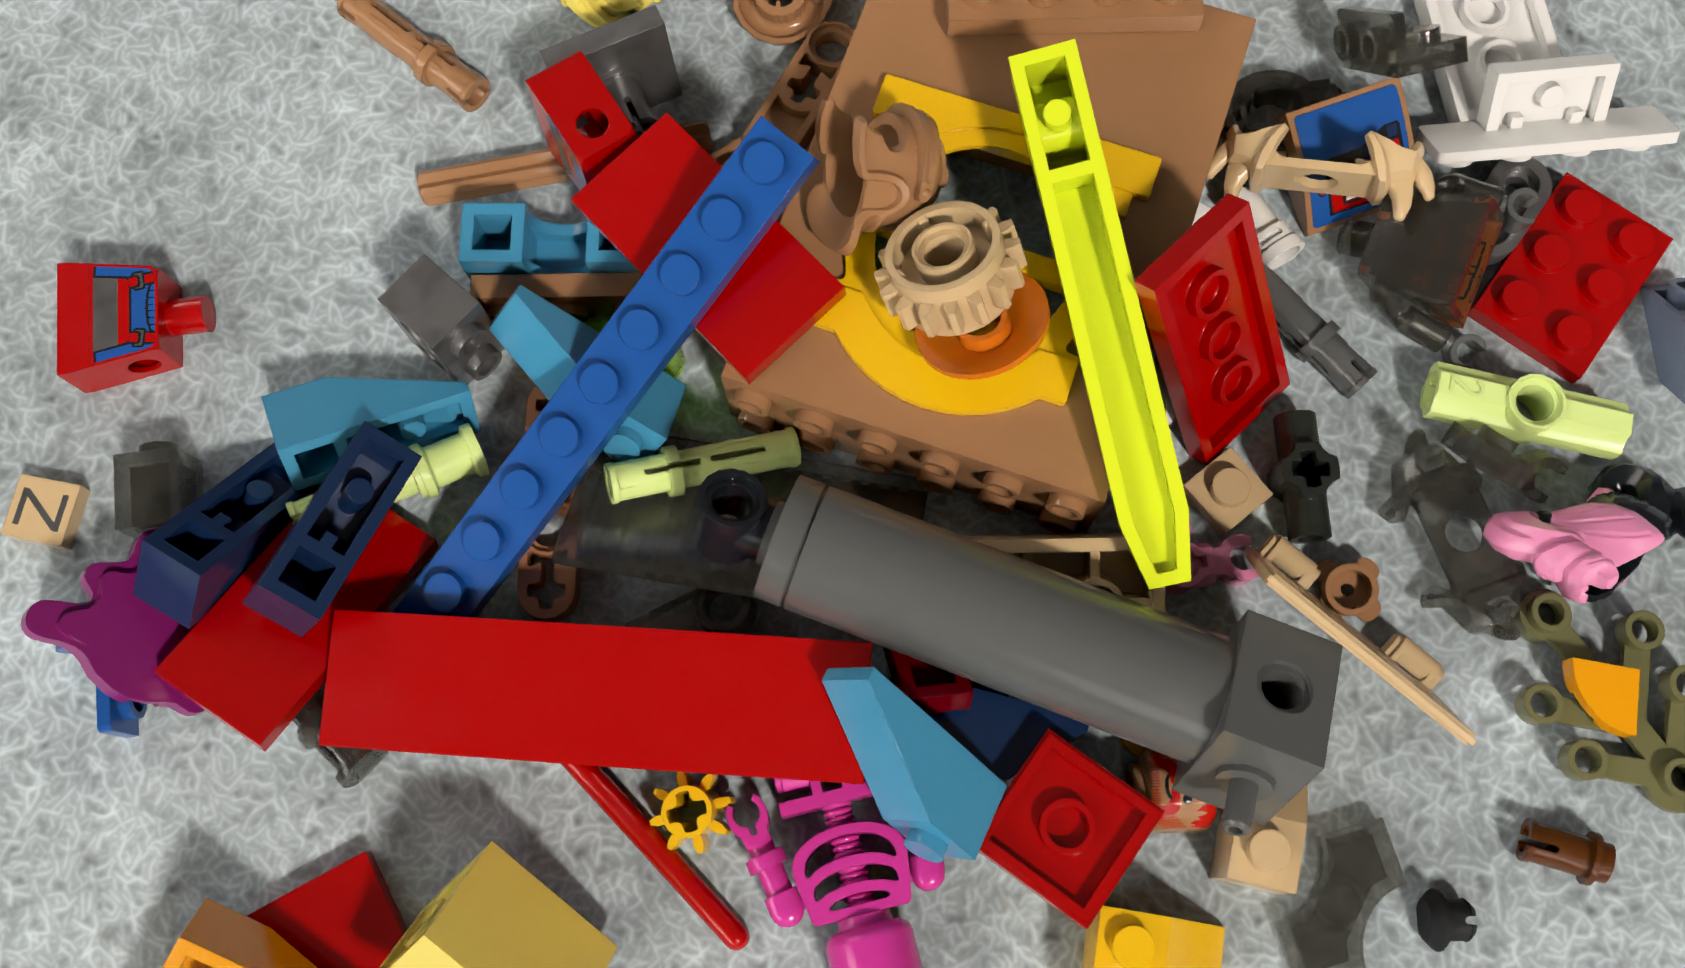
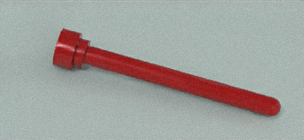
[561,764,750,951]

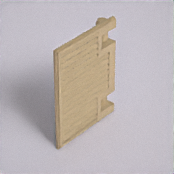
[1244,534,1477,746]

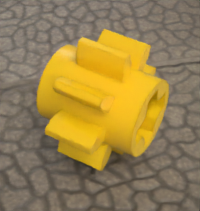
[649,772,736,854]

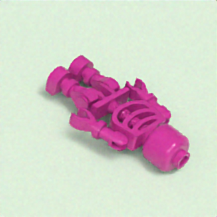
[725,778,945,968]

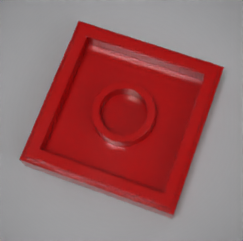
[979,728,1165,929]

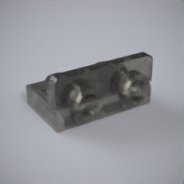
[1333,6,1468,78]

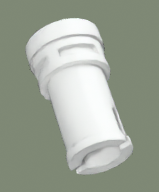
[1220,180,1305,270]

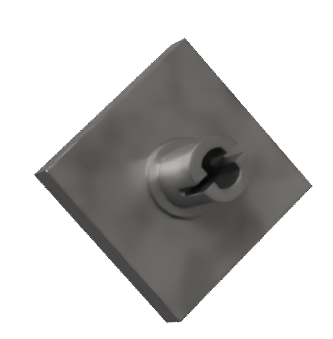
[539,5,683,138]

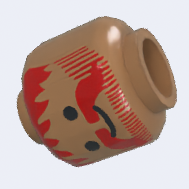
[1126,747,1218,834]

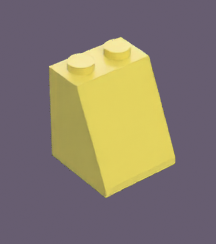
[379,841,618,968]

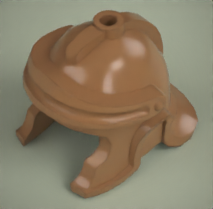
[806,99,949,256]

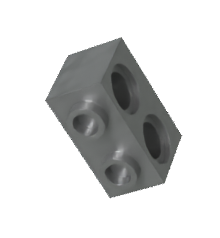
[377,254,504,385]

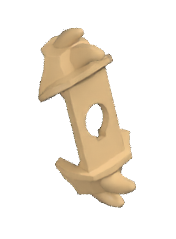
[1207,123,1435,222]

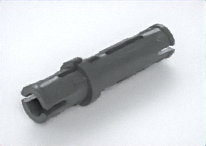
[1263,262,1378,399]

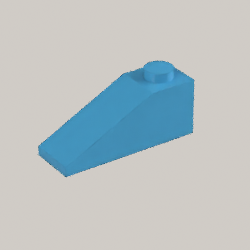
[489,284,686,461]
[261,377,481,491]
[822,667,1007,863]

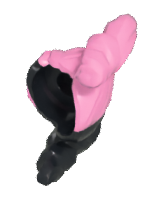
[1482,463,1685,604]

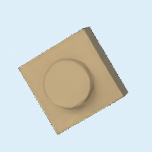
[1183,447,1273,538]

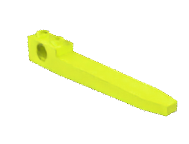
[1008,39,1191,590]

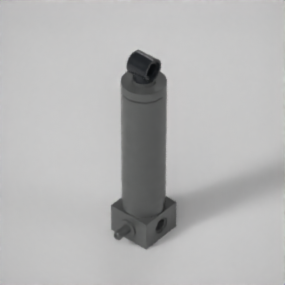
[691,469,1343,837]

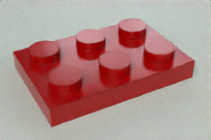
[1466,172,1673,384]

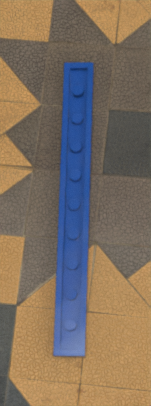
[392,116,820,618]

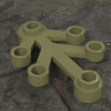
[1511,589,1685,813]

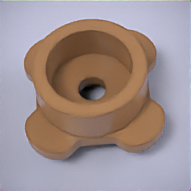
[1316,558,1381,622]

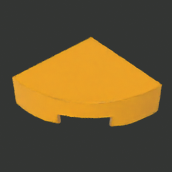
[1562,657,1640,738]

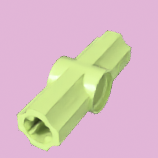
[1419,361,1634,460]

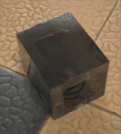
[113,441,204,539]

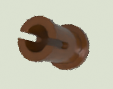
[1516,818,1616,886]

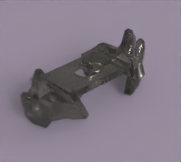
[1377,428,1527,641]

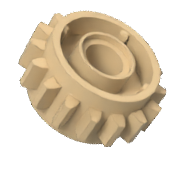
[874,201,1027,337]

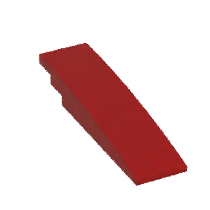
[318,609,872,784]

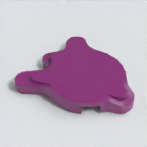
[21,529,205,716]

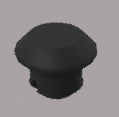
[1416,888,1477,952]

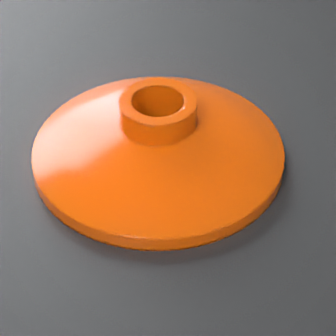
[915,272,1050,380]

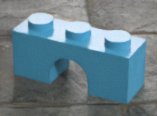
[458,203,638,281]

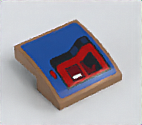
[1276,75,1417,237]

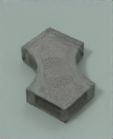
[1273,817,1407,968]

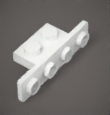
[1416,53,1681,168]

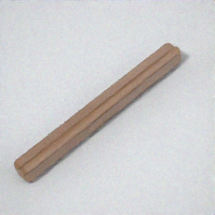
[417,120,713,206]

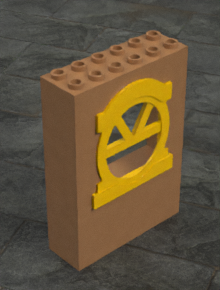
[721,0,1256,534]

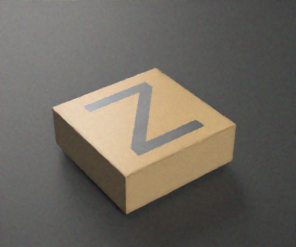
[0,474,91,550]

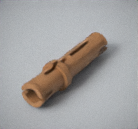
[337,0,491,112]

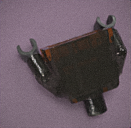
[1336,173,1539,369]

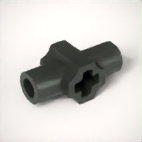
[1267,410,1340,544]

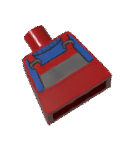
[525,50,637,190]
[57,263,216,393]

